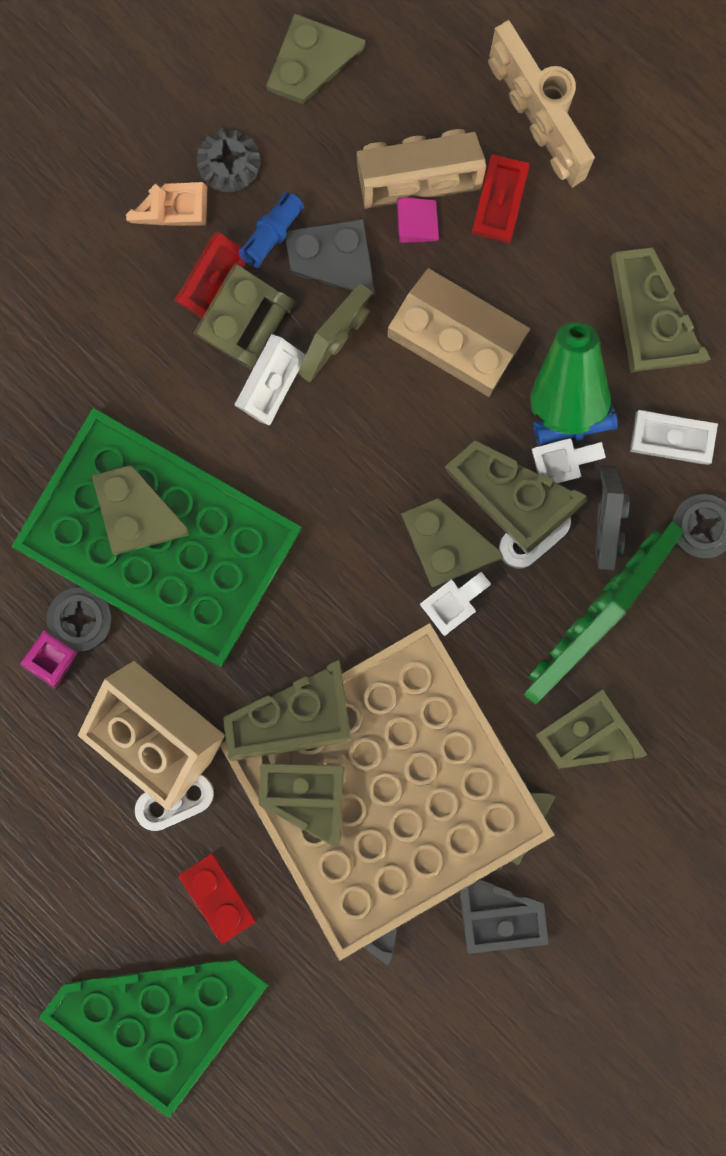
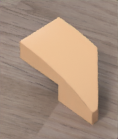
[126,182,207,226]

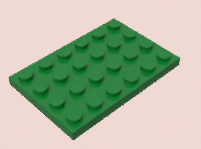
[11,408,302,667]

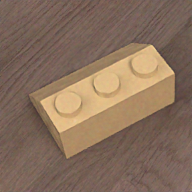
[357,129,486,209]
[387,268,531,397]
[78,661,225,811]

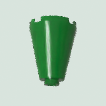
[530,322,611,434]

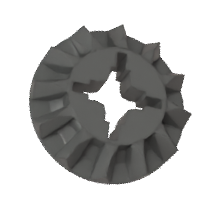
[197,128,260,192]
[673,494,726,559]
[47,587,112,652]

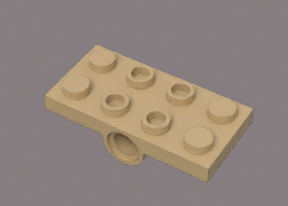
[488,20,595,187]

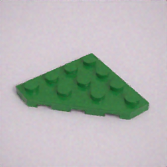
[524,521,684,705]
[39,958,269,1118]

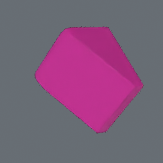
[397,197,439,243]
[20,631,78,689]

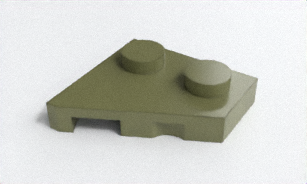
[297,283,373,382]
[92,465,190,555]
[401,498,504,588]
[535,689,647,769]
[259,764,344,847]

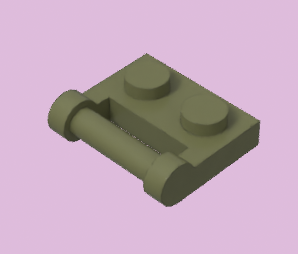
[193,264,296,370]

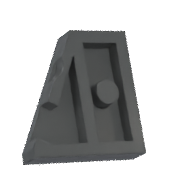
[459,879,549,954]

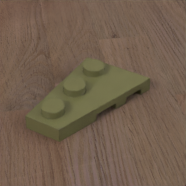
[610,247,711,373]
[445,441,587,554]
[223,660,352,761]

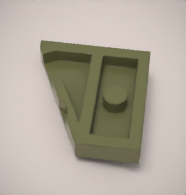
[266,14,366,105]

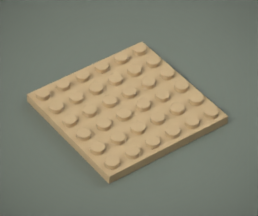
[220,623,554,961]

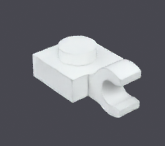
[531,438,606,483]
[420,572,491,636]

